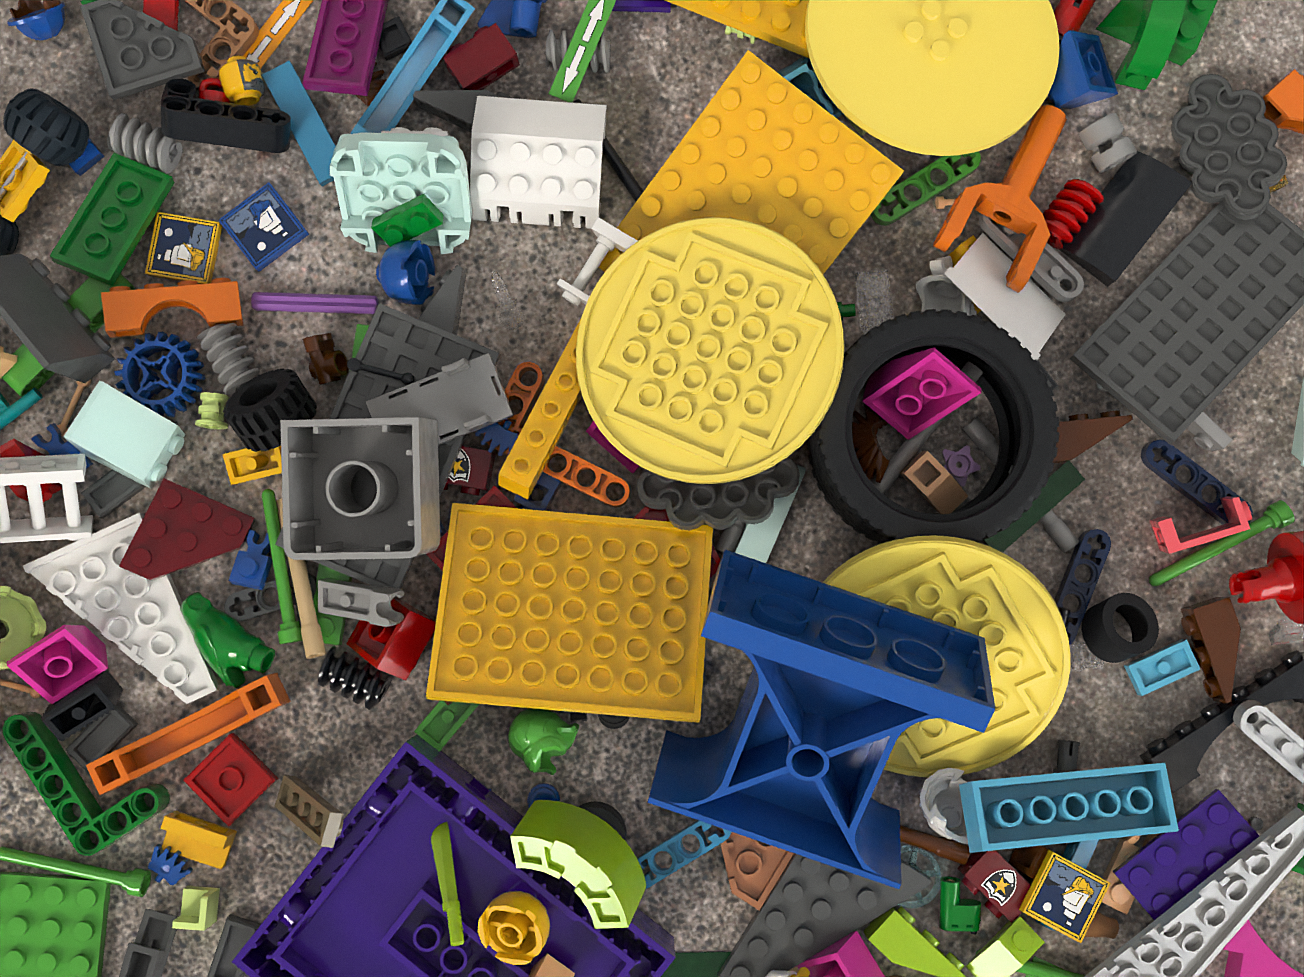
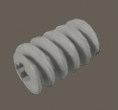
[546,30,611,73]
[107,113,183,173]
[196,323,260,395]

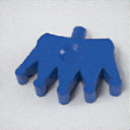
[475,419,519,456]
[148,844,193,885]

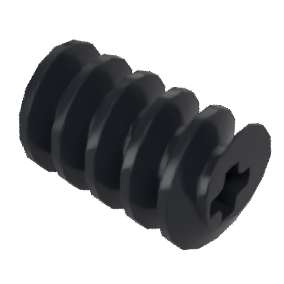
[318,646,393,710]

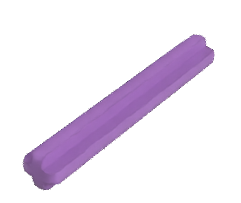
[251,292,379,314]

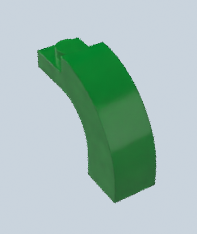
[1115,0,1187,90]

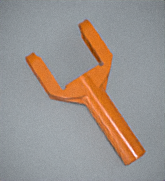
[933,105,1067,293]

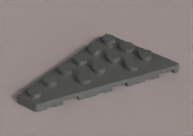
[717,853,932,977]

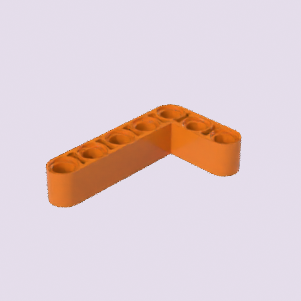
[484,362,630,508]

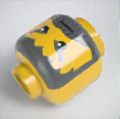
[219,56,265,106]

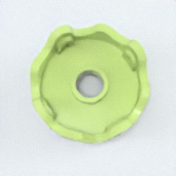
[0,586,46,671]

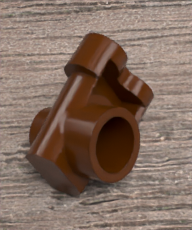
[303,333,349,385]

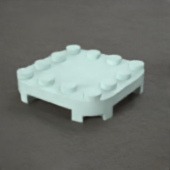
[330,133,472,254]

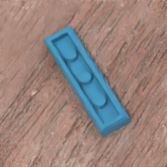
[262,60,336,186]

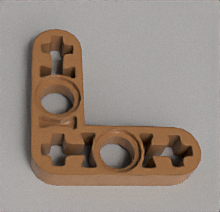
[184,0,259,91]

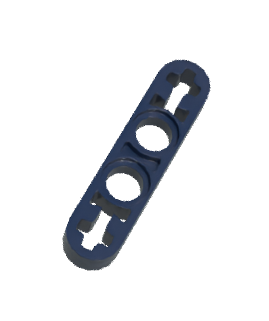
[1141,440,1253,525]
[1054,529,1111,645]

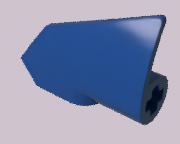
[477,0,547,38]

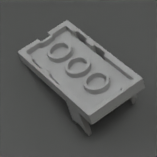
[366,353,514,445]

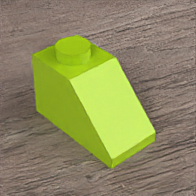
[965,917,1045,977]

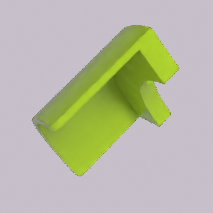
[510,800,646,929]

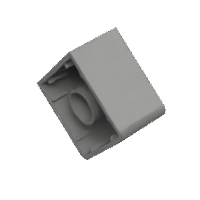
[280,417,440,560]

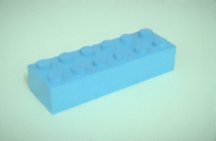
[959,763,1179,853]

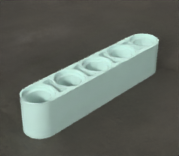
[734,465,806,563]

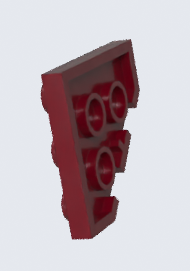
[119,478,256,581]

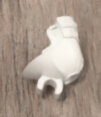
[916,256,977,316]
[919,768,968,844]

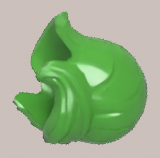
[508,708,579,775]

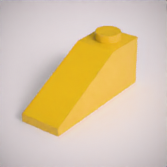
[222,446,282,485]

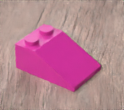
[862,347,982,440]

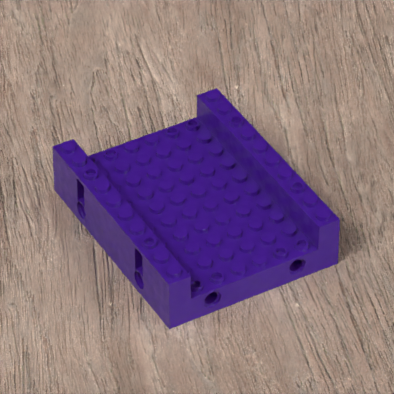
[232,735,676,977]

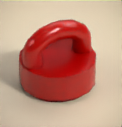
[198,78,231,103]

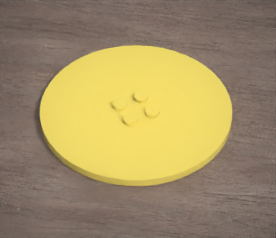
[805,0,1059,156]
[576,217,845,484]
[823,535,1070,778]

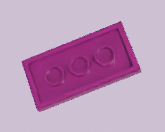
[302,0,389,96]

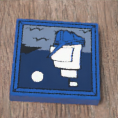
[218,182,309,272]

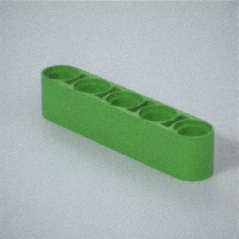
[2,273,135,397]

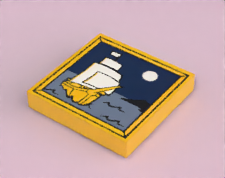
[145,212,222,284]
[1019,850,1111,943]

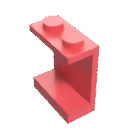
[1149,496,1252,554]

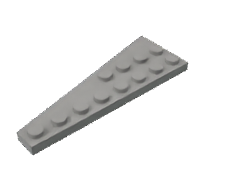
[1084,807,1304,977]

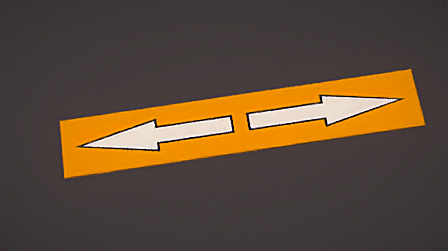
[243,0,313,69]

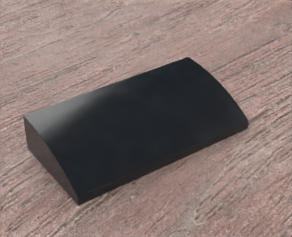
[1060,151,1192,287]

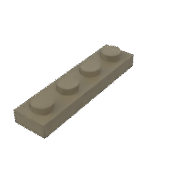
[275,775,343,848]

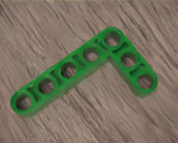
[2,712,170,856]

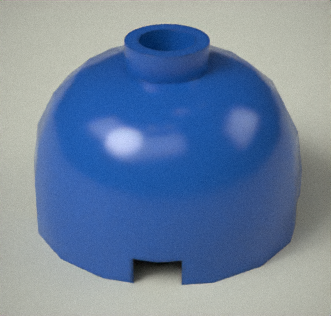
[376,240,435,305]

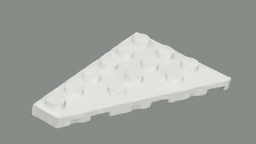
[23,513,220,704]

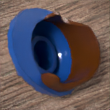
[7,0,65,40]

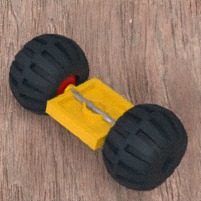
[0,88,89,256]

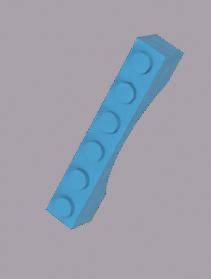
[350,0,475,134]

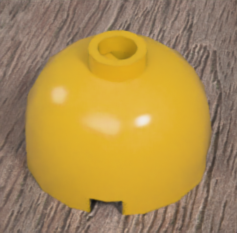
[478,891,550,965]

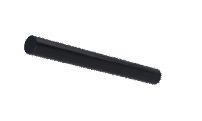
[573,99,644,202]

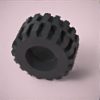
[223,368,317,452]

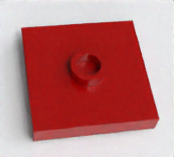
[183,732,279,827]

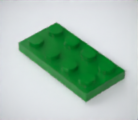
[50,153,175,286]

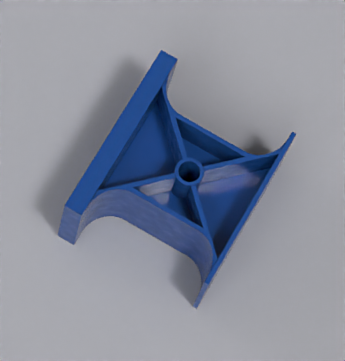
[647,550,995,889]

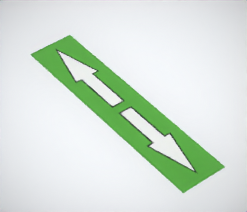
[548,0,616,102]

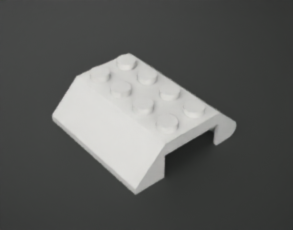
[470,96,607,229]

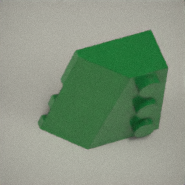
[1095,0,1218,66]

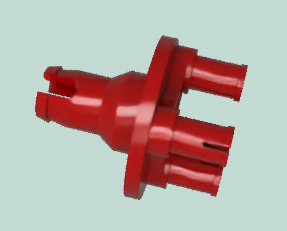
[1229,530,1304,624]

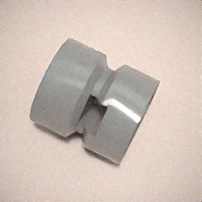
[1078,113,1137,174]

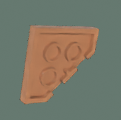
[716,826,794,911]

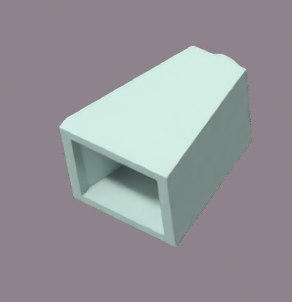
[63,380,185,489]

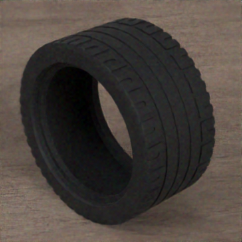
[807,309,1059,544]

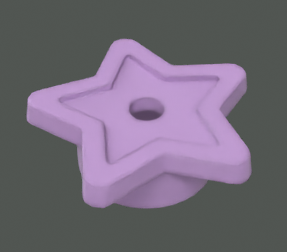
[942,445,981,486]

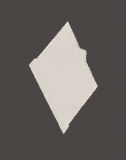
[944,233,1066,360]

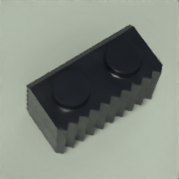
[41,669,123,741]

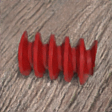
[1043,179,1104,250]

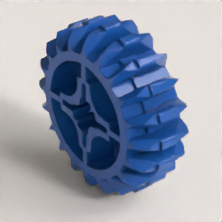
[114,331,206,417]

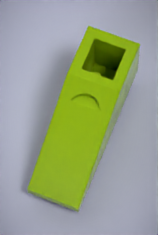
[863,906,966,977]

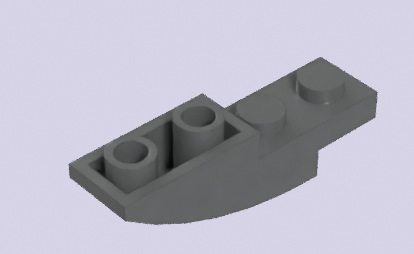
[119,909,179,977]

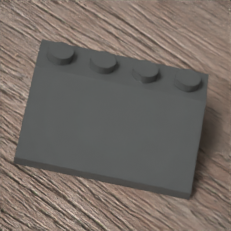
[0,254,115,383]

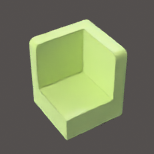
[172,886,220,931]

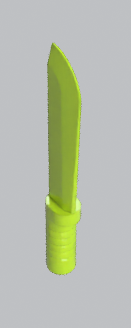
[431,822,465,946]

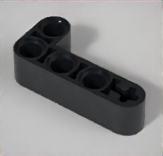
[160,79,291,153]

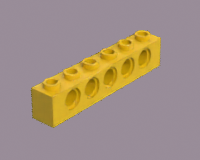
[498,319,582,499]

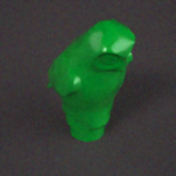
[180,592,275,688]

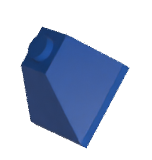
[1048,30,1118,109]

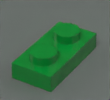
[371,194,444,247]

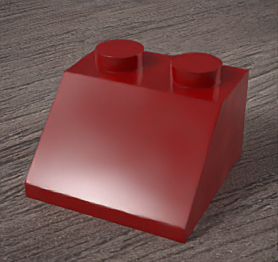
[346,597,436,681]

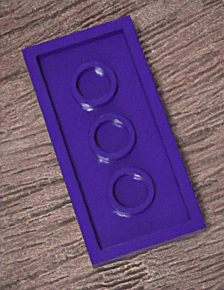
[1113,789,1259,920]

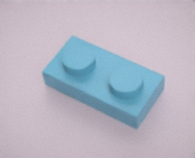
[1124,639,1200,696]

